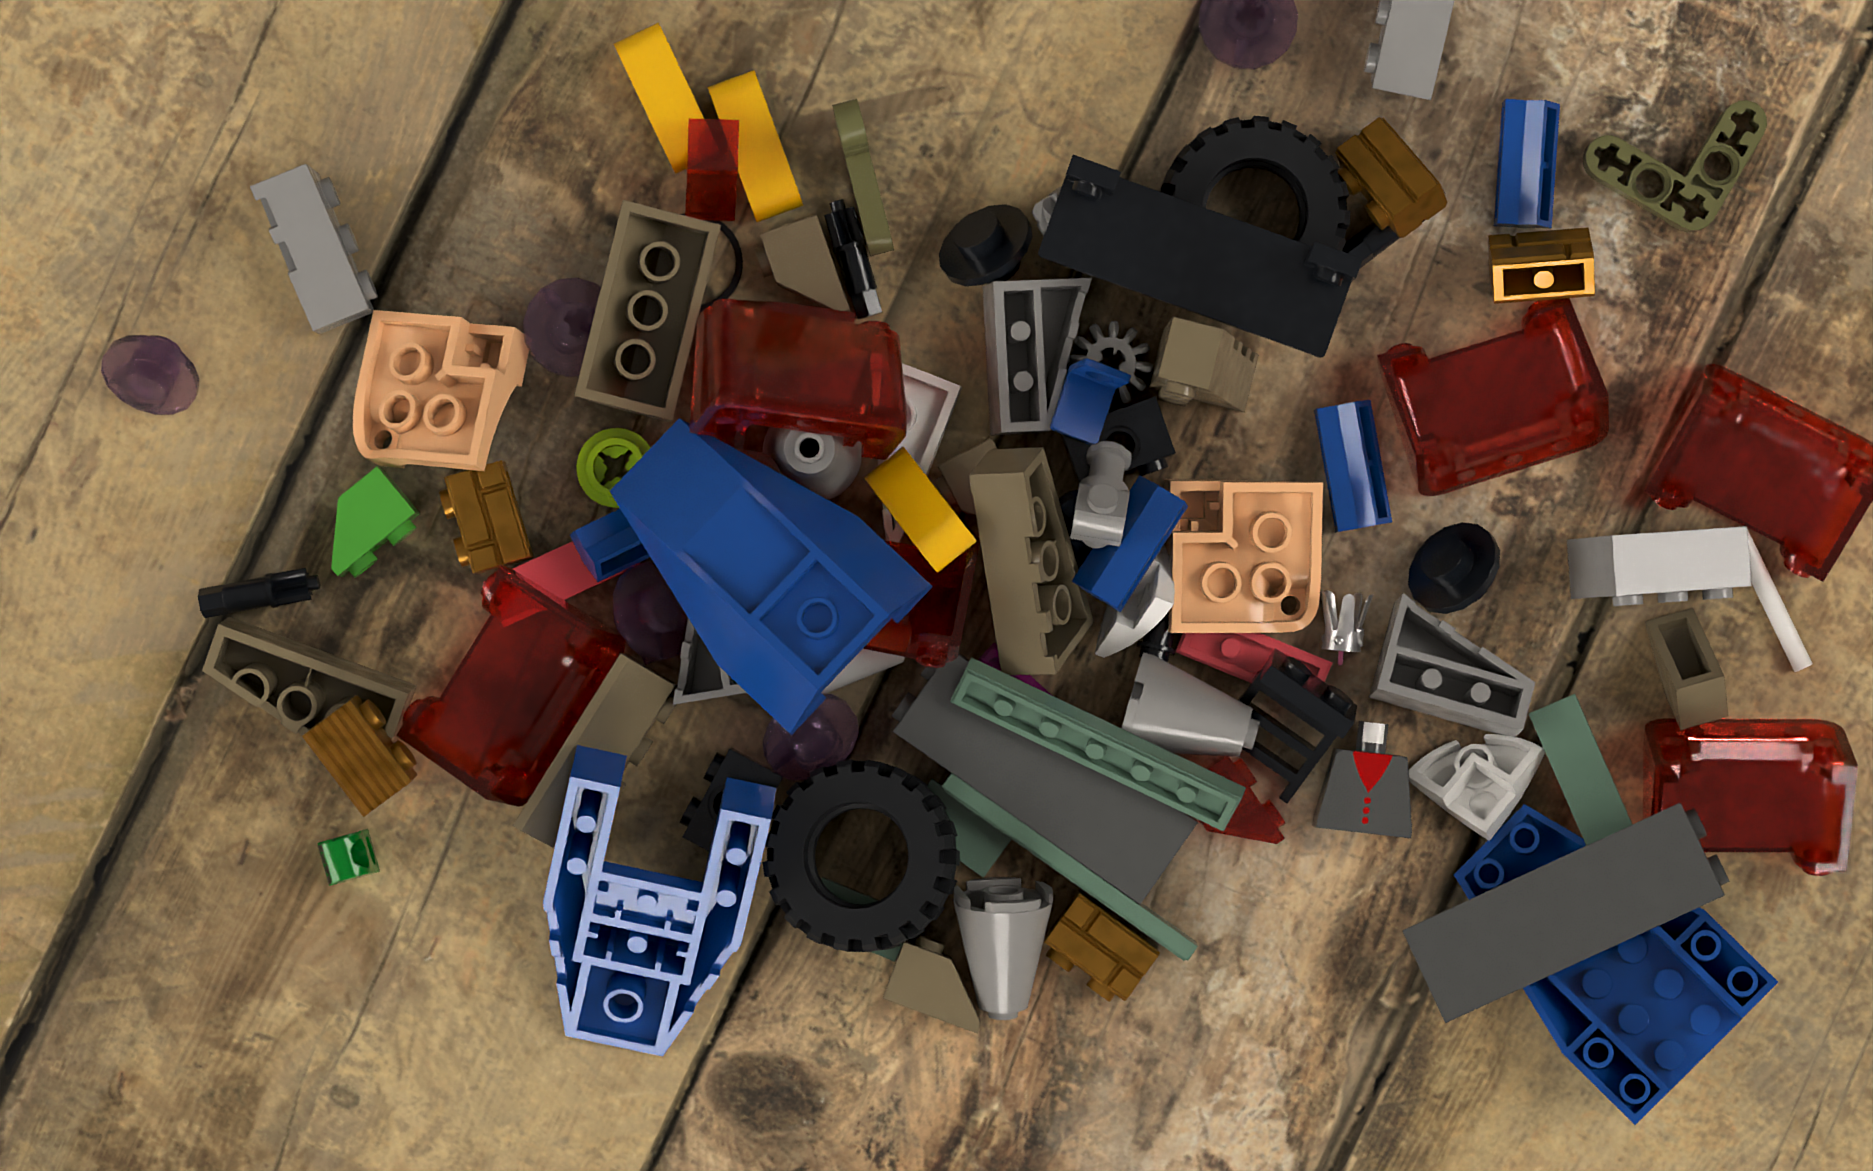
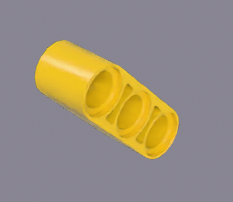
[614,22,720,174]
[707,70,804,222]
[864,446,977,573]

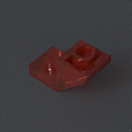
[685,118,739,221]

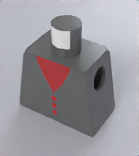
[1312,721,1412,838]

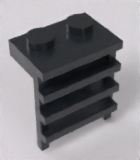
[1238,648,1357,803]

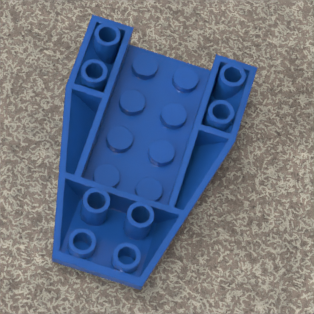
[610,418,932,735]
[1454,804,1778,1125]

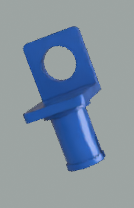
[1050,358,1131,445]

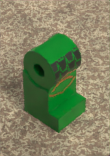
[317,829,380,886]

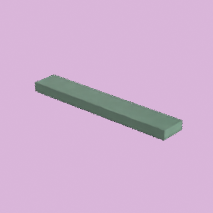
[950,657,1246,831]
[942,772,1198,961]

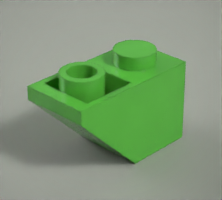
[331,466,420,578]

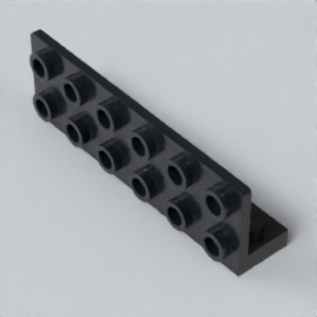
[1038,155,1363,358]

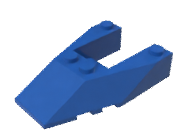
[543,745,776,1057]

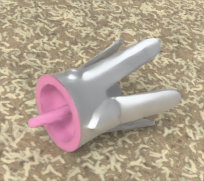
[1321,590,1373,666]

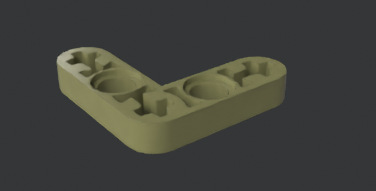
[832,99,894,256]
[1583,100,1767,233]

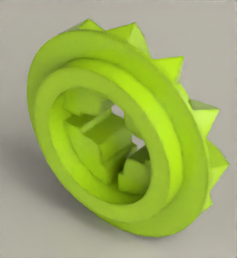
[576,428,651,508]

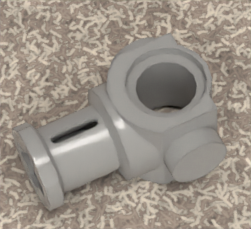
[1070,441,1132,548]

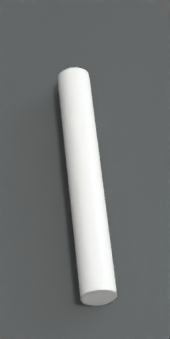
[1747,529,1813,672]

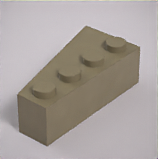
[1148,317,1259,412]
[969,447,1094,675]
[202,617,417,743]

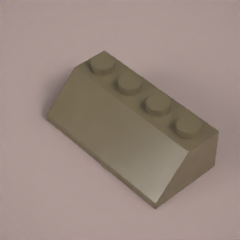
[574,200,721,422]
[513,653,677,848]

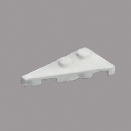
[869,351,962,549]

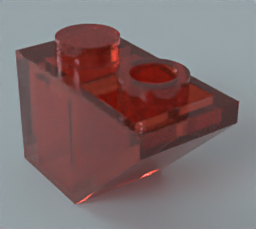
[1197,756,1286,844]

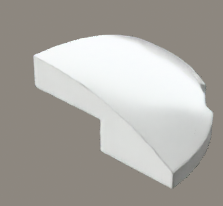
[1095,545,1175,658]
[1408,734,1545,841]

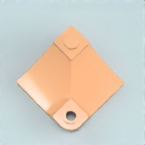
[353,310,532,471]
[1164,479,1323,633]

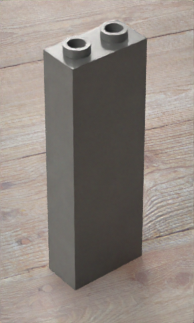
[892,647,1198,904]
[1402,803,1730,1023]

